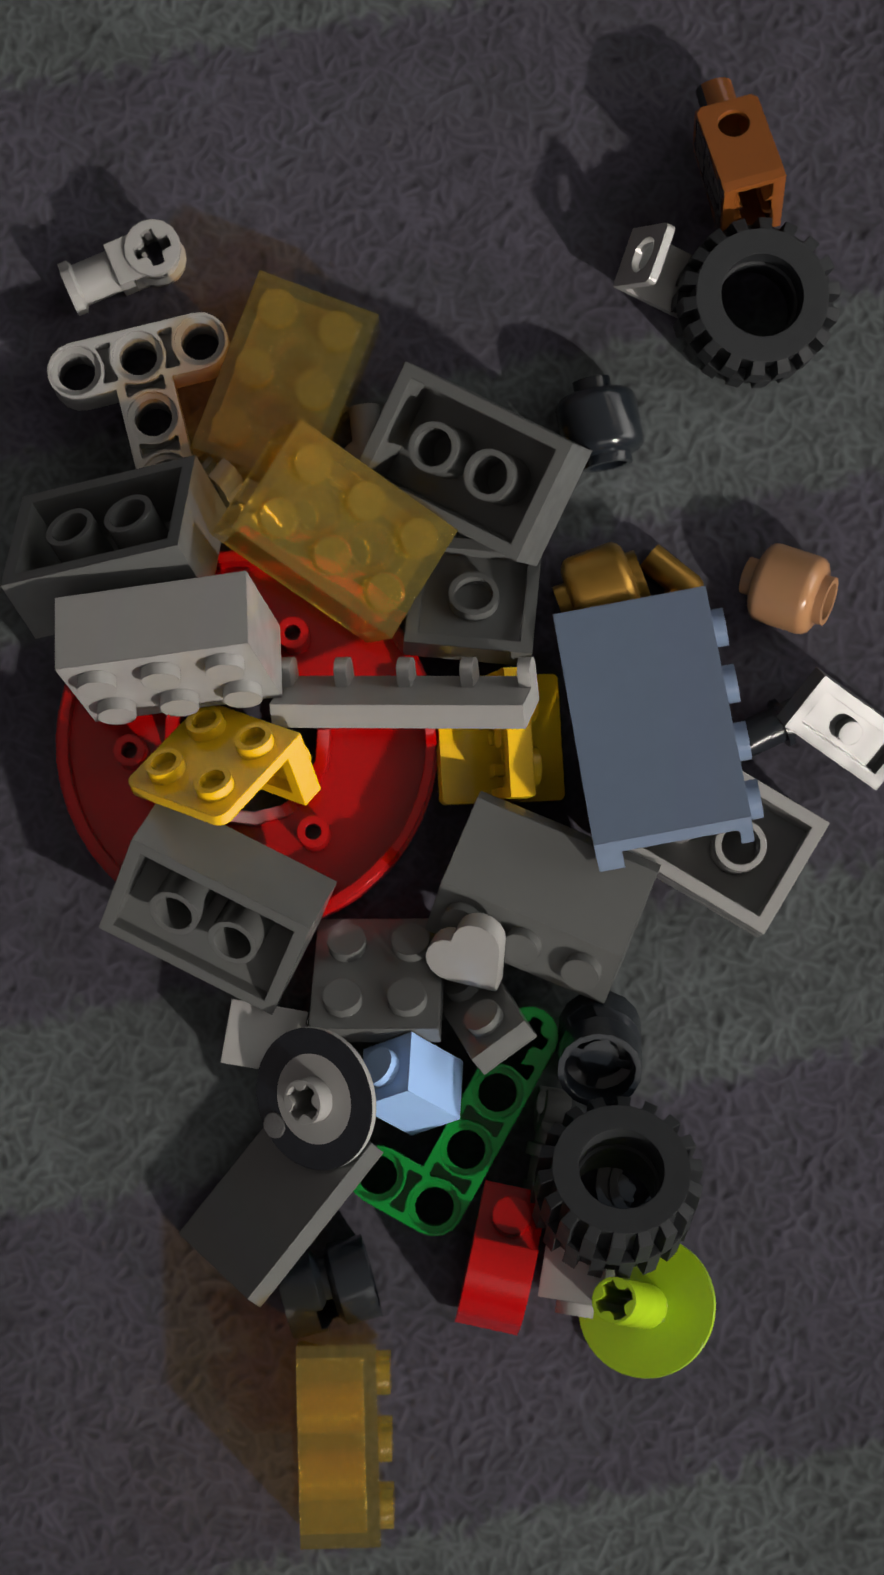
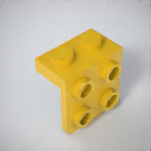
[128,705,321,826]

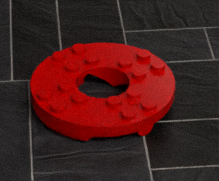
[56,550,437,919]

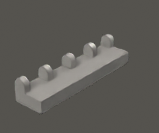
[269,657,539,729]

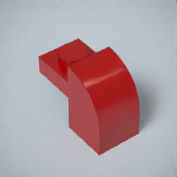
[455,1180,542,1336]

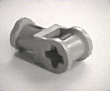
[57,219,187,316]

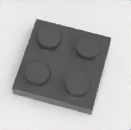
[403,534,542,666]
[309,918,445,1042]

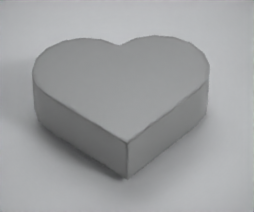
[426,913,506,992]

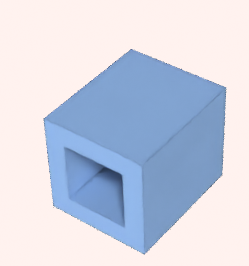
[363,1032,463,1136]

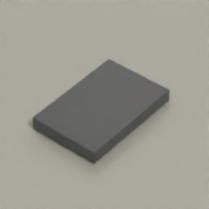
[178,1127,384,1308]

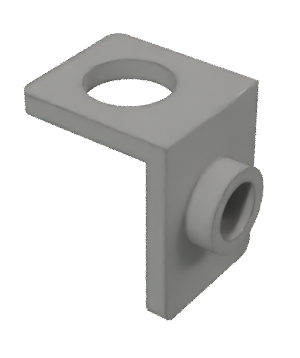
[613,222,692,318]

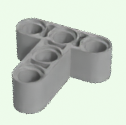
[47,312,232,469]

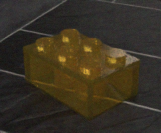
[190,270,380,504]
[211,418,458,643]
[296,1334,395,1550]

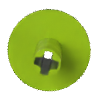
[579,1244,716,1379]

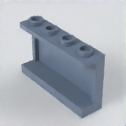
[553,586,764,872]

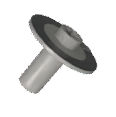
[256,1027,376,1170]

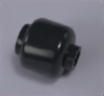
[555,375,644,473]

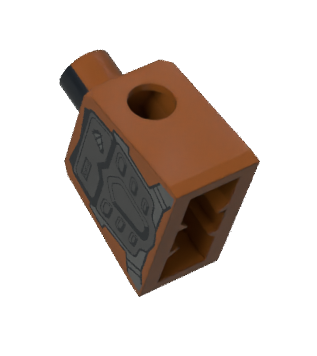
[693,77,787,231]

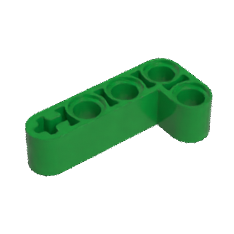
[354,1007,558,1236]

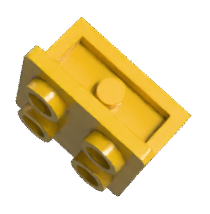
[436,667,565,805]

